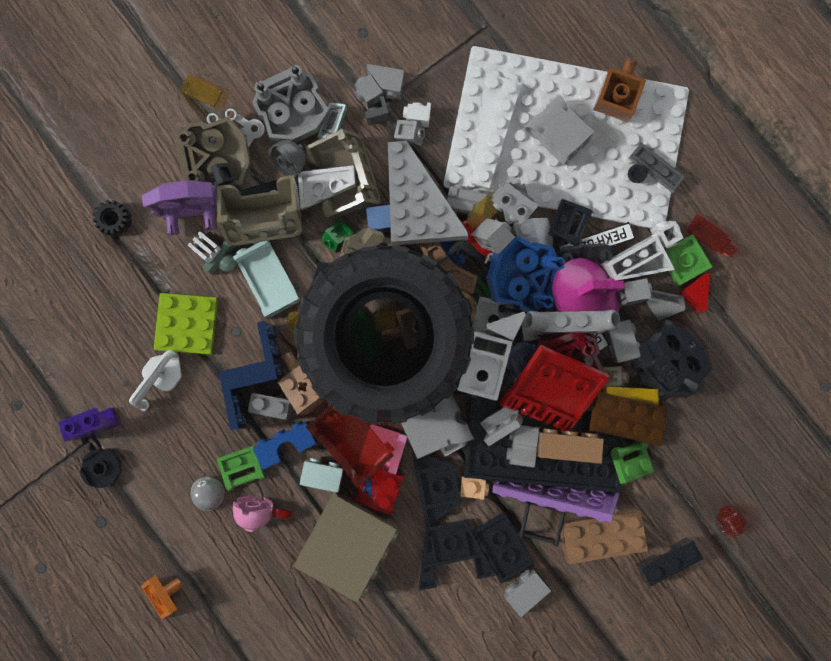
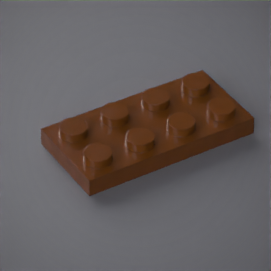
[589,392,667,446]

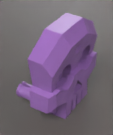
[142,180,218,235]

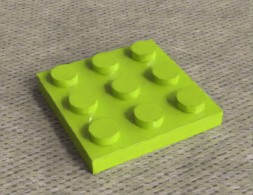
[153,293,218,355]

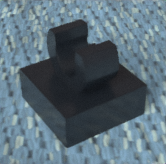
[210,163,236,186]

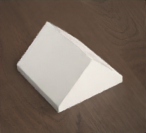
[483,312,525,341]

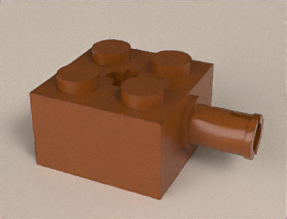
[593,58,646,123]

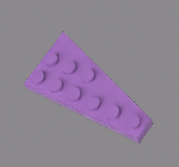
[493,481,620,522]

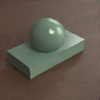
[203,241,237,275]

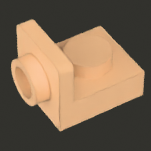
[460,476,489,500]

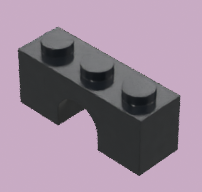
[635,537,703,587]

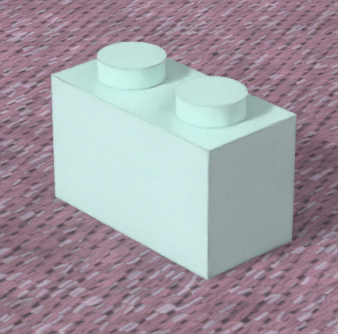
[300,458,344,493]

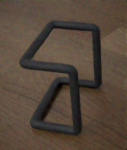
[517,502,565,547]

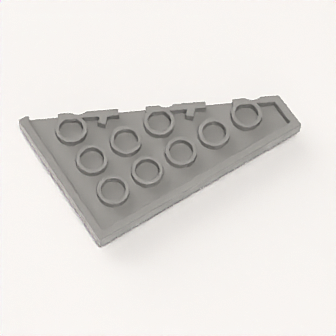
[388,141,468,245]

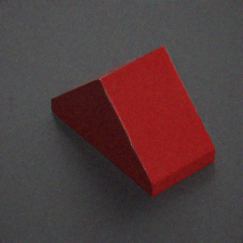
[680,273,710,314]

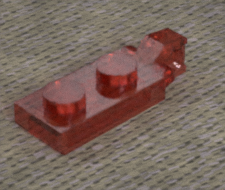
[685,214,738,257]

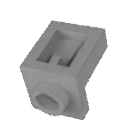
[394,120,425,145]

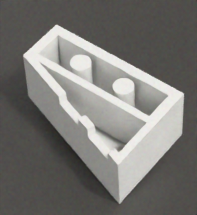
[600,236,675,281]

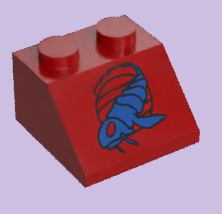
[355,464,403,515]

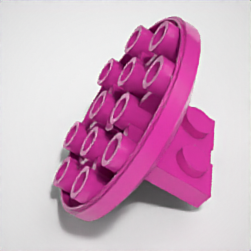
[552,258,625,334]

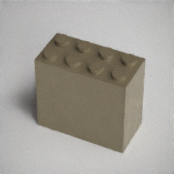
[293,492,399,602]

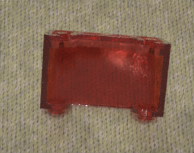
[306,404,395,488]

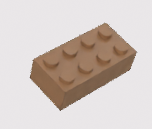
[558,508,648,564]

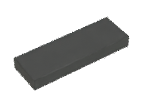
[629,142,686,193]

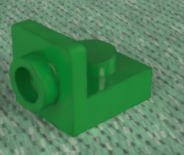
[321,220,354,253]

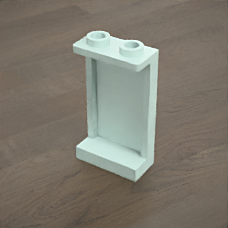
[233,241,301,319]

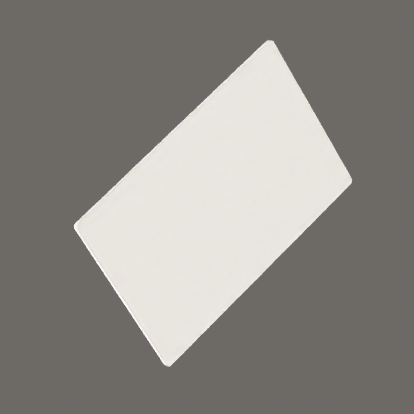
[444,46,689,229]

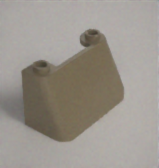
[306,128,380,218]

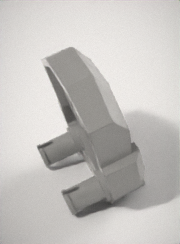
[252,65,330,143]

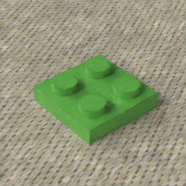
[665,235,712,286]

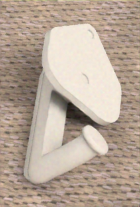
[129,350,182,411]

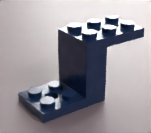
[218,321,285,430]

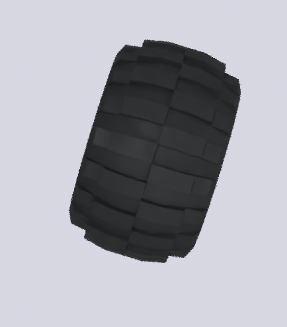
[295,245,474,425]

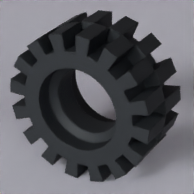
[92,200,132,237]

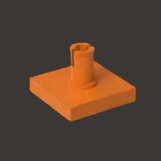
[141,575,183,619]

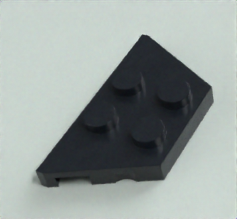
[412,452,461,528]

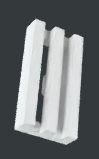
[188,231,221,263]

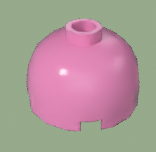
[233,495,273,532]

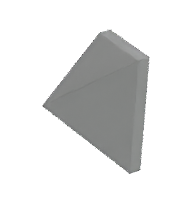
[646,290,685,321]

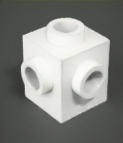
[650,219,683,249]

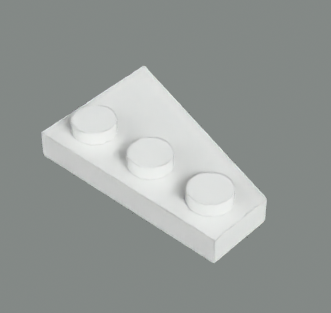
[298,165,356,211]

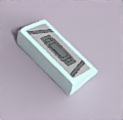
[318,103,347,139]

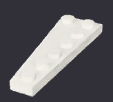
[471,73,522,190]

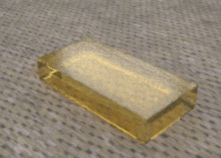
[180,74,223,108]

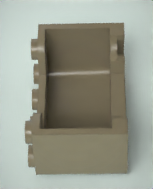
[217,175,302,245]

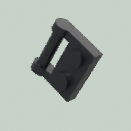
[548,199,593,246]

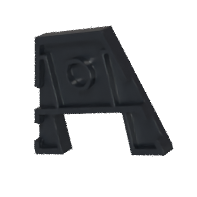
[419,519,495,591]

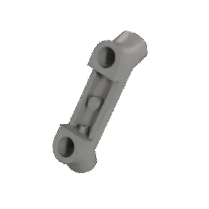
[524,309,620,334]

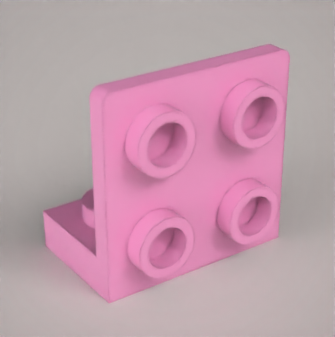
[360,425,407,474]

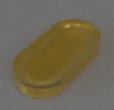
[467,195,498,229]

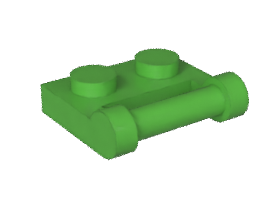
[611,441,654,484]
[217,445,266,492]

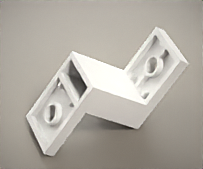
[457,297,517,401]

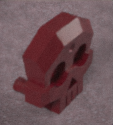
[528,333,604,372]

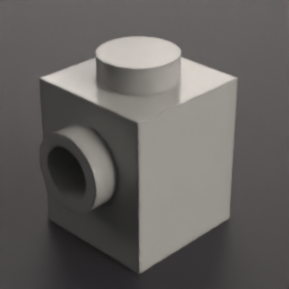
[354,74,383,109]

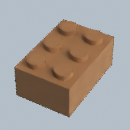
[536,429,603,464]

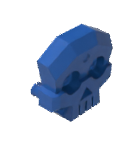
[486,235,566,312]

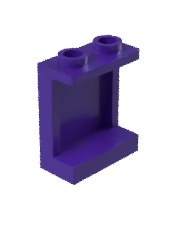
[58,408,120,441]

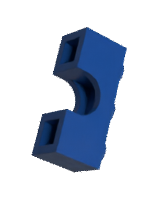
[253,421,318,470]

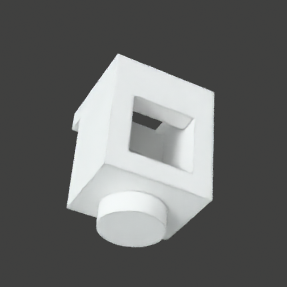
[403,102,431,127]

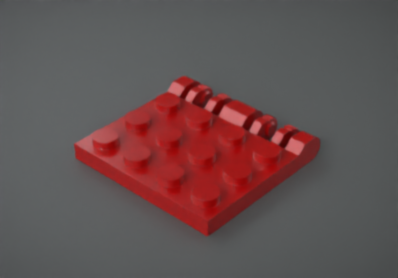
[500,345,610,431]

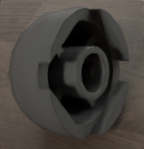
[268,140,306,178]

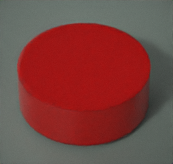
[272,509,293,518]

